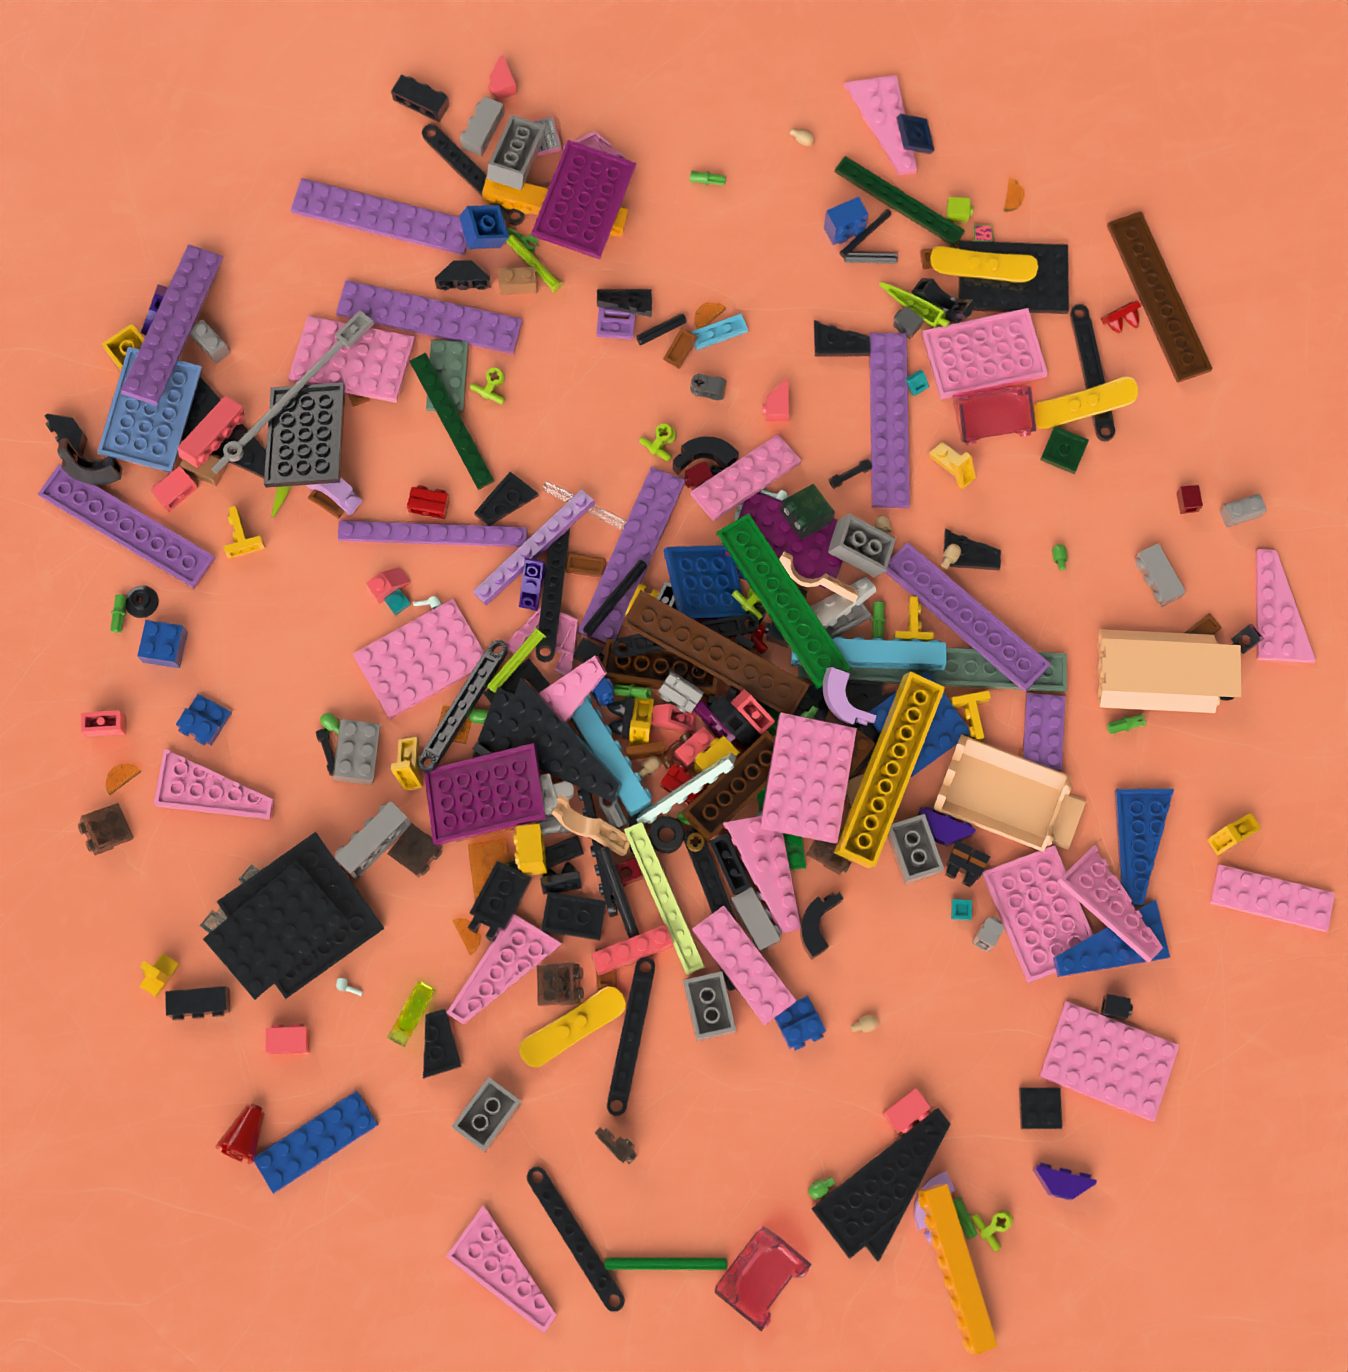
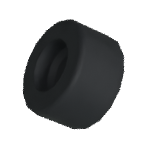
[649,816,684,853]

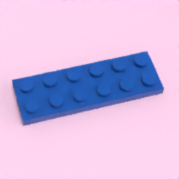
[254,1091,378,1194]

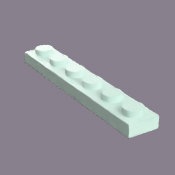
[636,752,736,824]

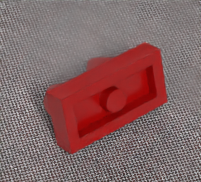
[1100,300,1141,333]

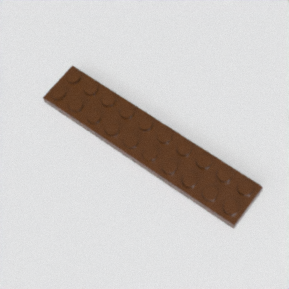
[1107,211,1213,383]
[622,590,810,715]

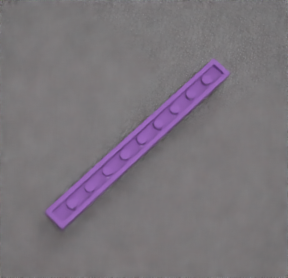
[338,521,527,547]

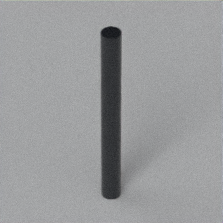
[839,210,892,258]

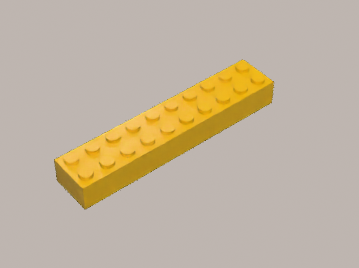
[833,671,945,868]

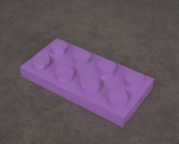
[1022,693,1065,772]

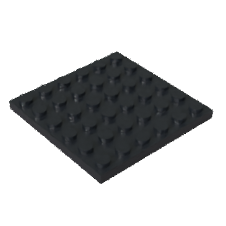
[216,832,385,999]

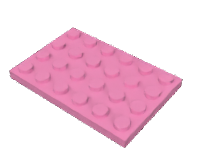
[921,308,1048,400]
[288,316,415,403]
[353,599,484,719]
[760,713,857,844]
[982,845,1093,983]
[1039,1001,1180,1121]

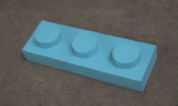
[691,314,748,351]

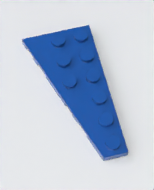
[1115,789,1174,906]
[1053,900,1170,977]

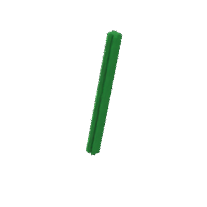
[605,1258,727,1270]

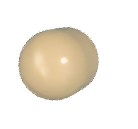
[790,128,814,146]
[875,516,892,535]
[941,544,961,569]
[638,756,661,779]
[850,1015,878,1033]

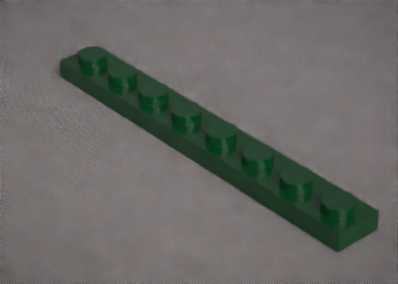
[835,156,965,246]
[409,352,495,490]

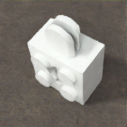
[523,773,574,826]

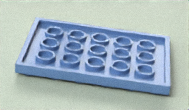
[97,347,202,472]

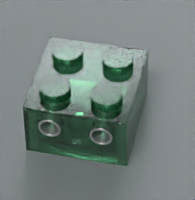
[780,483,835,540]

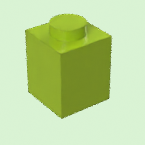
[946,197,973,223]

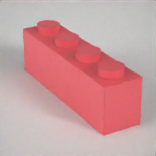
[178,396,245,468]
[591,925,673,976]

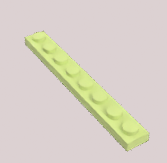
[624,822,705,975]

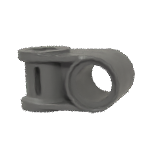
[690,374,727,400]

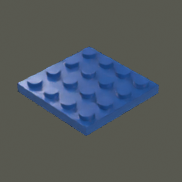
[663,545,747,621]
[868,670,970,777]

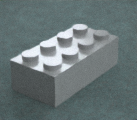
[487,115,545,190]
[334,801,412,880]

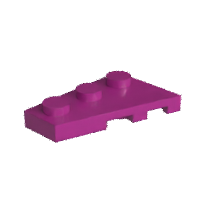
[693,700,736,747]

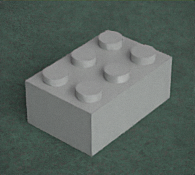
[828,514,896,577]
[332,719,380,785]
[887,814,944,885]
[683,971,736,1042]
[452,1077,522,1153]

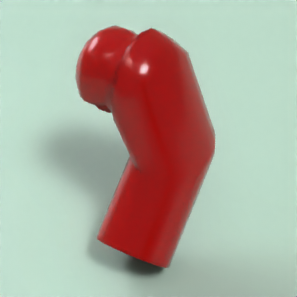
[750,625,768,654]

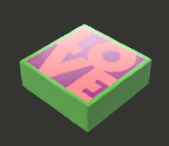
[973,225,993,242]

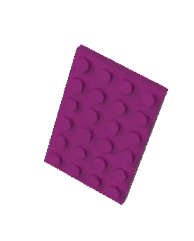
[531,140,636,260]
[725,493,843,591]
[424,743,547,846]

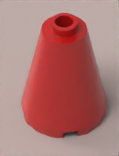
[215,1104,264,1164]

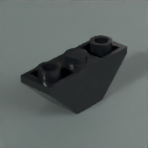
[435,260,491,290]
[44,414,87,457]
[708,695,761,749]

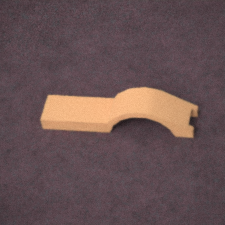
[779,551,860,602]
[552,795,630,856]

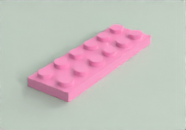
[690,434,801,522]
[1210,864,1335,932]
[692,906,796,1026]

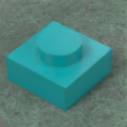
[905,370,930,396]
[384,589,411,616]
[951,899,972,921]

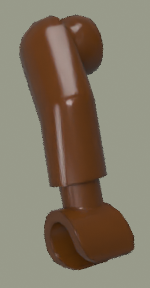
[661,732,693,769]

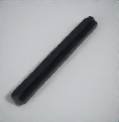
[583,559,647,636]
[598,847,640,939]

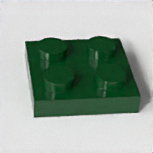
[1040,426,1089,474]

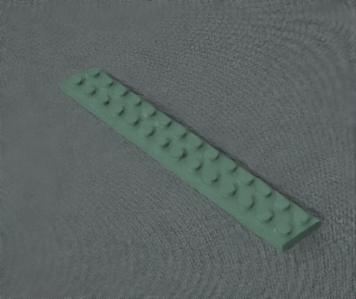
[798,648,1067,692]

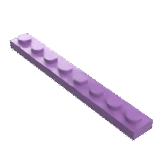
[472,489,595,606]

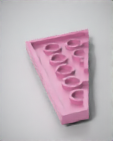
[844,75,917,175]
[1256,549,1316,663]
[539,656,607,723]
[154,748,274,820]
[723,816,801,933]
[1058,845,1163,963]
[447,914,562,1025]
[446,1206,557,1333]

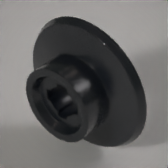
[125,586,159,618]

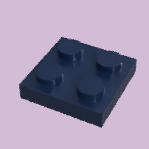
[896,114,935,154]

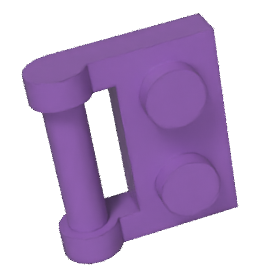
[597,307,636,340]

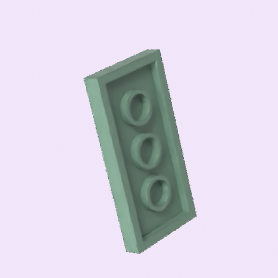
[426,340,468,413]

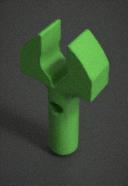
[507,228,538,252]

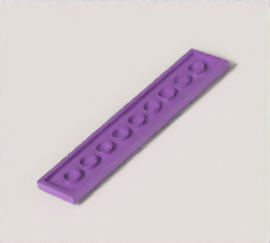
[291,178,467,256]
[121,244,223,406]
[336,280,523,355]
[869,333,910,508]
[38,464,216,589]
[578,467,685,644]
[885,542,1051,692]

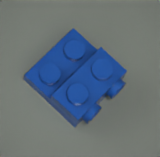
[580,663,614,707]
[176,694,232,746]
[774,996,826,1051]

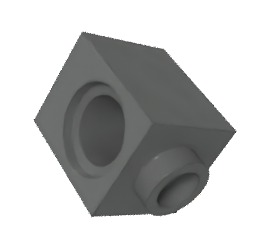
[893,306,924,339]

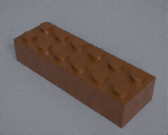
[603,639,718,697]
[681,731,775,842]

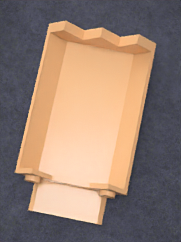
[1097,629,1242,713]
[933,734,1086,852]

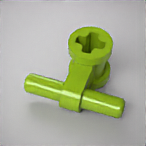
[470,368,505,405]
[639,424,676,462]
[732,587,763,620]
[971,1210,1013,1252]

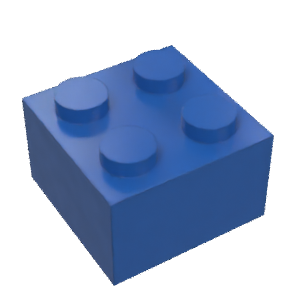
[823,197,869,245]
[459,205,509,249]
[137,620,188,668]

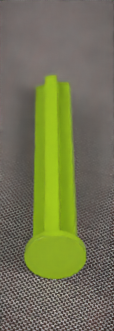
[506,235,563,293]
[487,627,546,693]

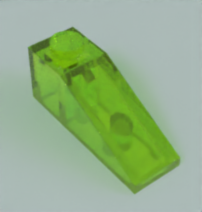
[387,981,435,1047]

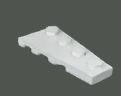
[810,577,877,628]

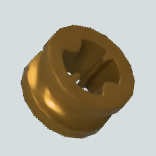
[687,833,704,852]

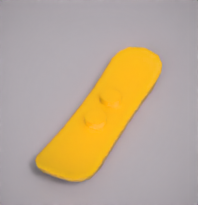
[930,246,1038,282]
[1030,376,1138,429]
[519,986,626,1068]

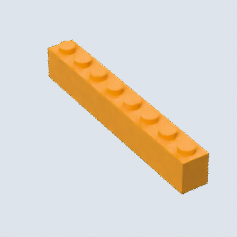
[482,177,628,236]
[918,1183,998,1355]

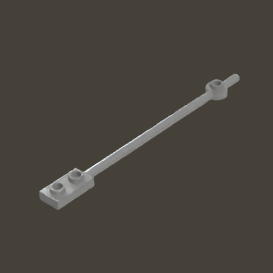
[211,310,374,474]

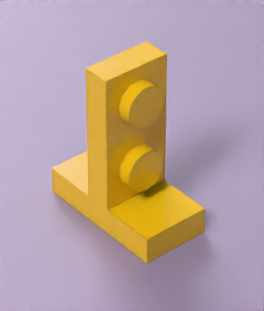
[929,442,976,489]
[223,506,265,559]
[893,596,934,642]
[950,691,991,742]
[629,698,654,747]
[391,737,423,791]
[1207,812,1262,856]
[139,953,180,998]

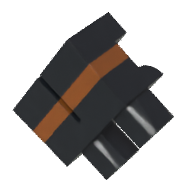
[945,840,991,888]

